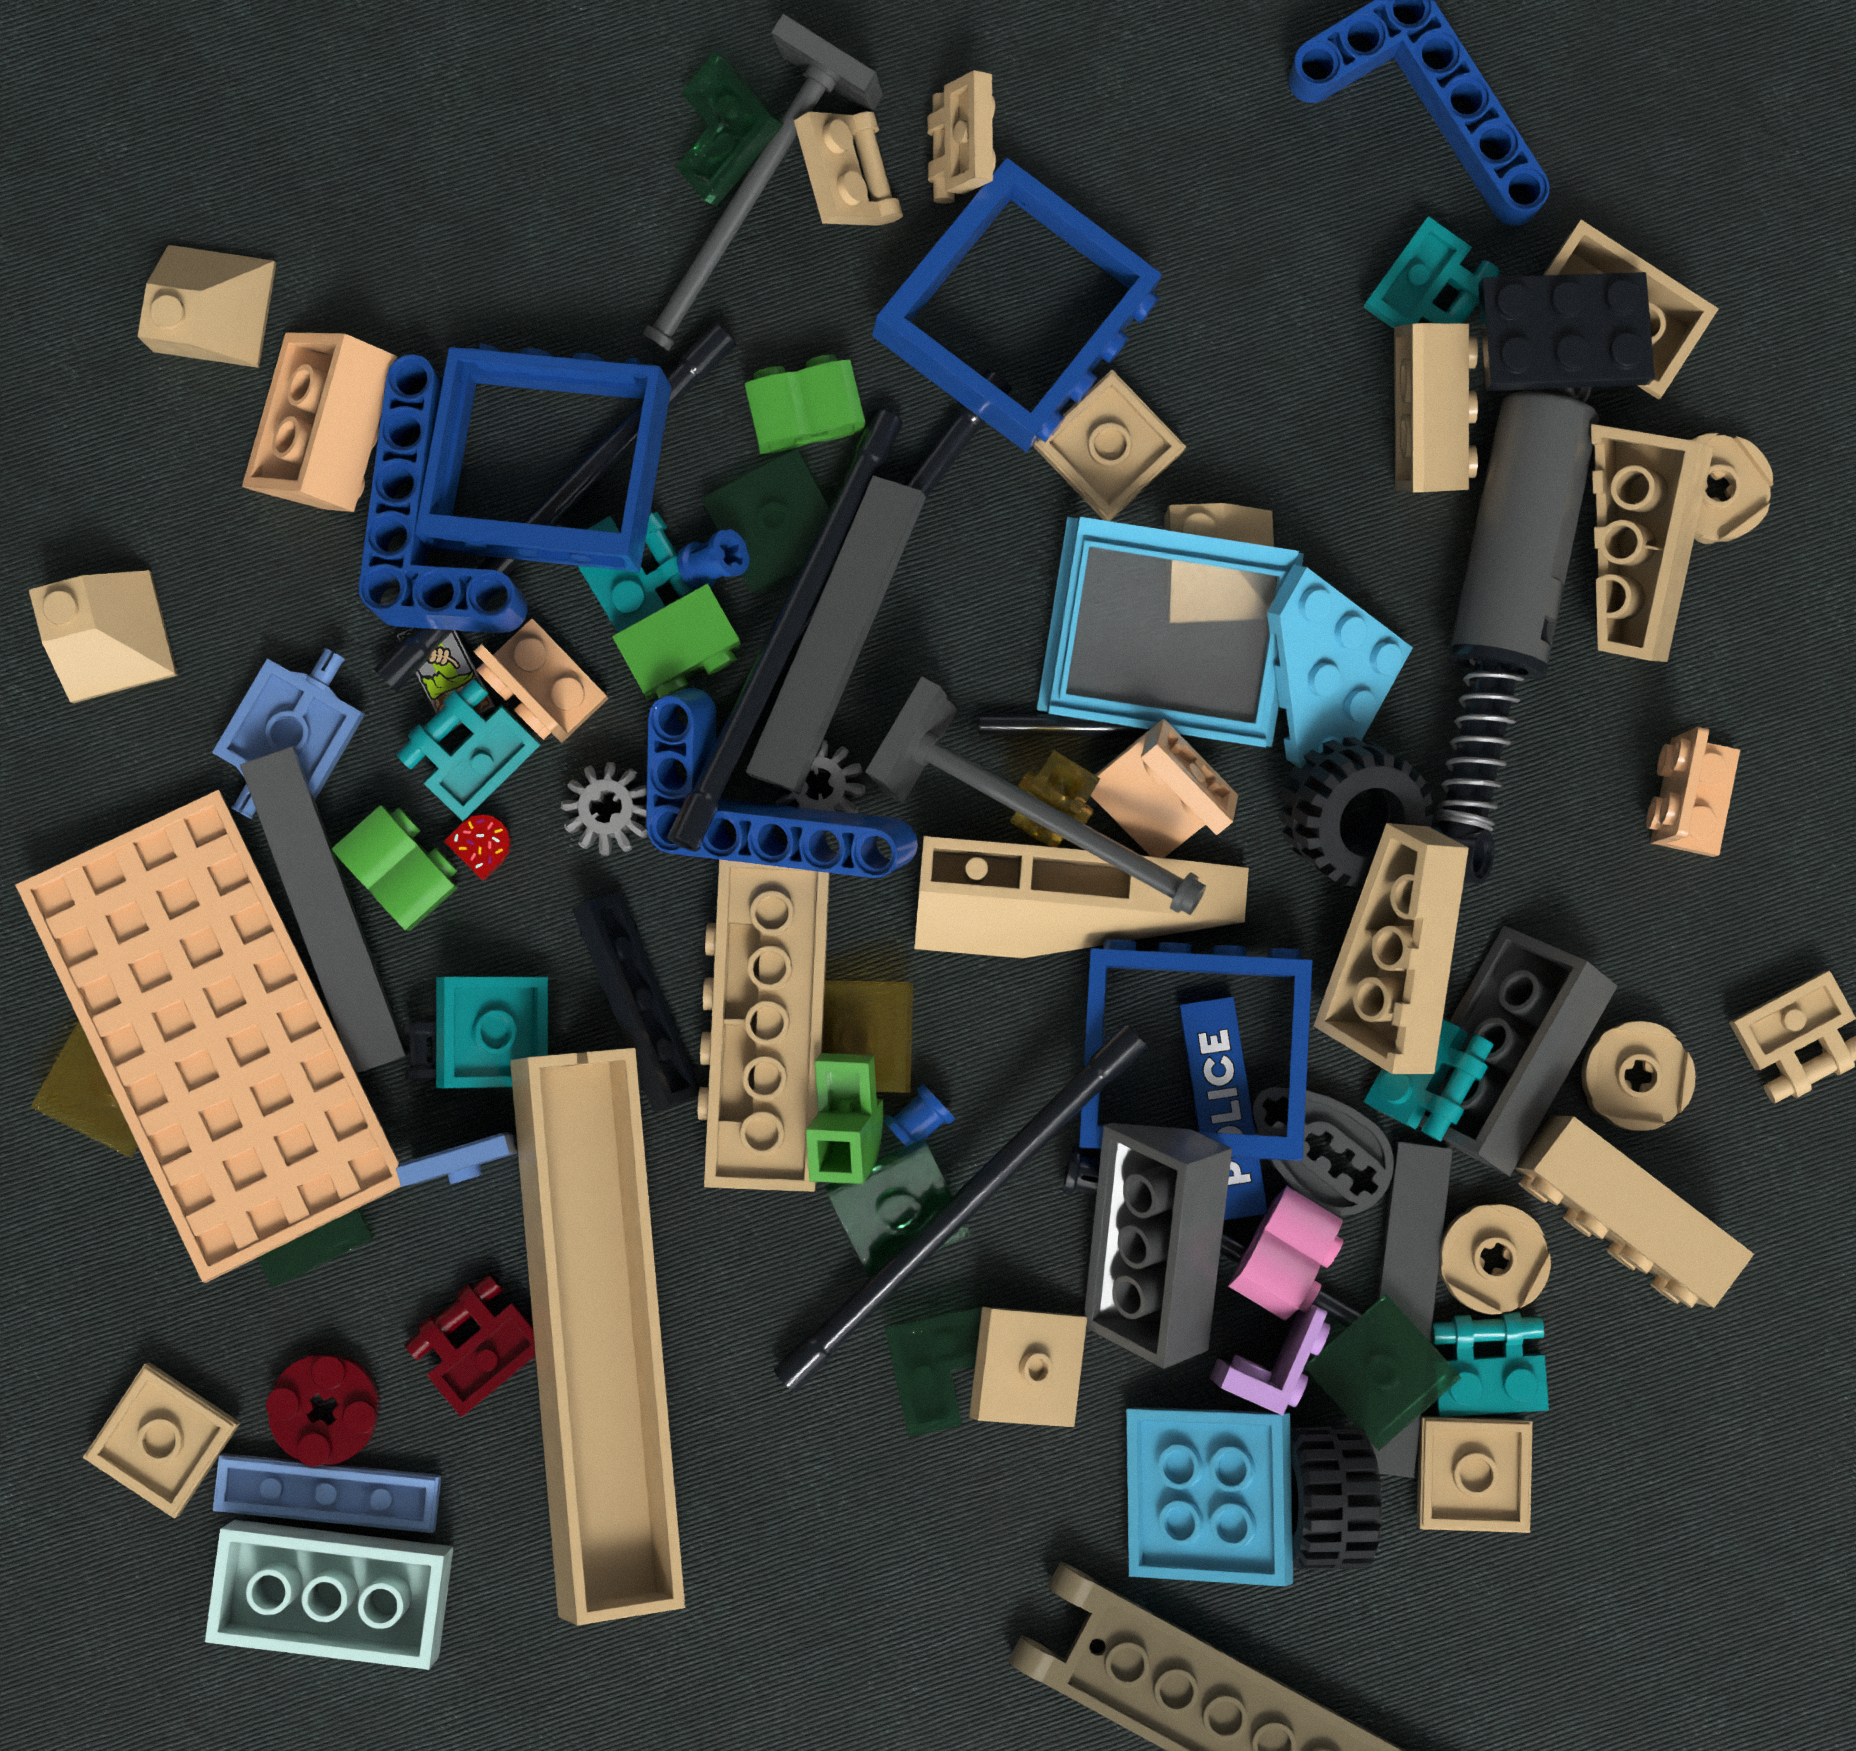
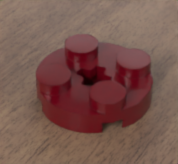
[266,1354,380,1466]

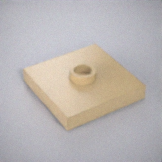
[1033,370,1186,521]
[969,1306,1087,1427]
[83,1362,241,1519]
[1417,1416,1533,1533]

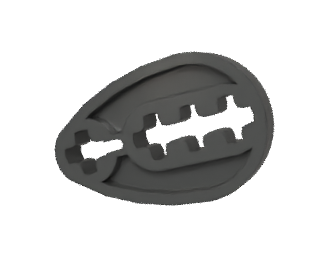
[1251,1087,1394,1216]

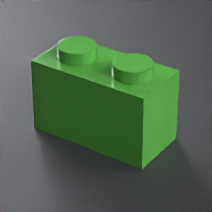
[612,583,742,700]

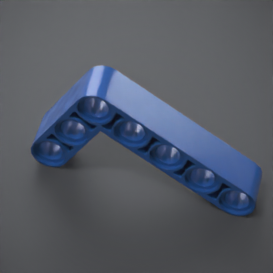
[1288,0,1549,226]
[359,354,528,633]
[646,688,918,878]

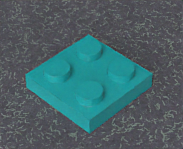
[436,977,548,1088]

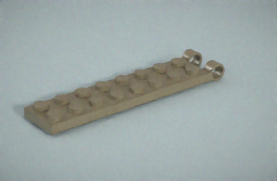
[1008,1562,1406,1751]

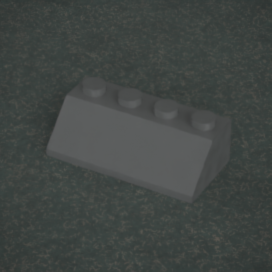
[1418,926,1618,1176]
[1084,1123,1232,1369]

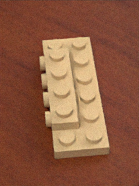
[698,859,830,1192]

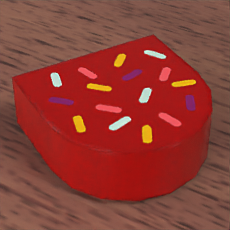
[444,814,512,881]

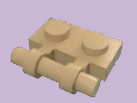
[927,70,996,204]
[1729,970,1856,1104]

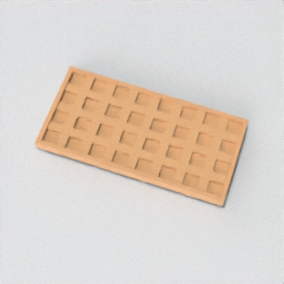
[15,790,401,1283]

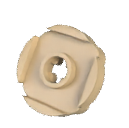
[1691,433,1773,544]
[1581,1021,1696,1131]
[1438,1204,1551,1314]

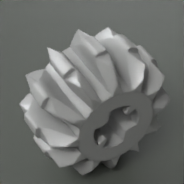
[773,740,865,814]
[561,762,648,856]

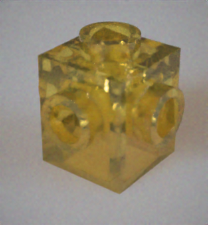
[1010,750,1100,848]

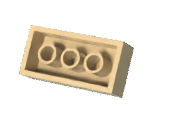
[1514,1115,1754,1308]

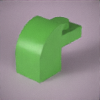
[806,1053,883,1184]

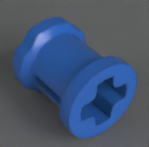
[677,529,750,590]
[883,1083,955,1156]

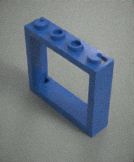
[872,158,1162,453]
[415,343,672,572]
[1079,940,1312,1161]

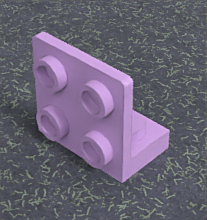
[1209,1304,1330,1416]

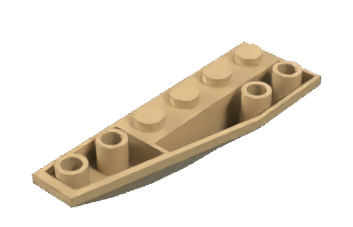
[914,836,1249,958]

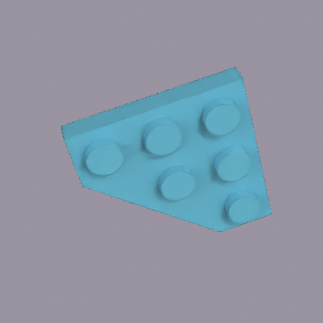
[1267,564,1413,769]

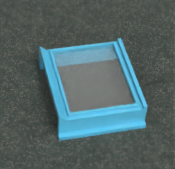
[1037,517,1304,748]

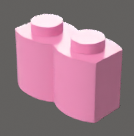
[1229,1186,1344,1321]

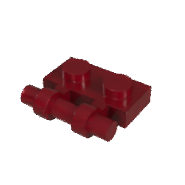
[404,1273,536,1418]

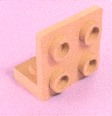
[473,619,609,743]
[1085,718,1238,858]
[1646,727,1740,857]

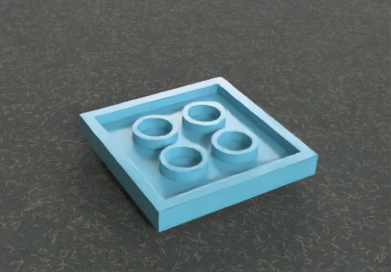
[1126,1407,1293,1587]

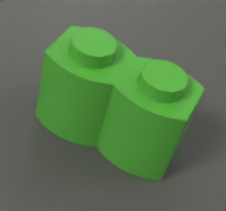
[744,354,865,454]
[332,805,459,931]

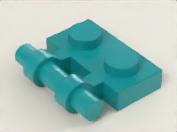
[1363,216,1500,329]
[578,510,695,633]
[396,678,540,821]
[1364,1020,1494,1142]
[1431,1312,1549,1417]

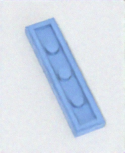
[213,1453,442,1533]

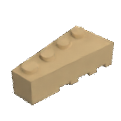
[1591,424,1714,662]
[1314,823,1469,1074]

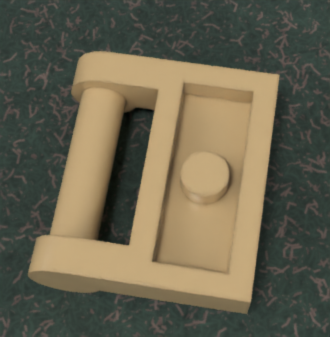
[794,112,903,226]

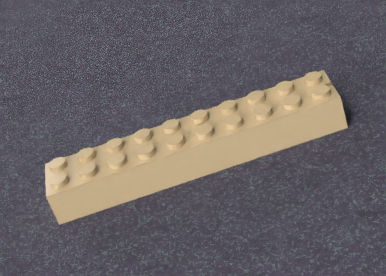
[510,1048,685,1626]

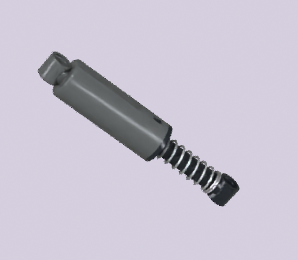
[1430,387,1599,884]

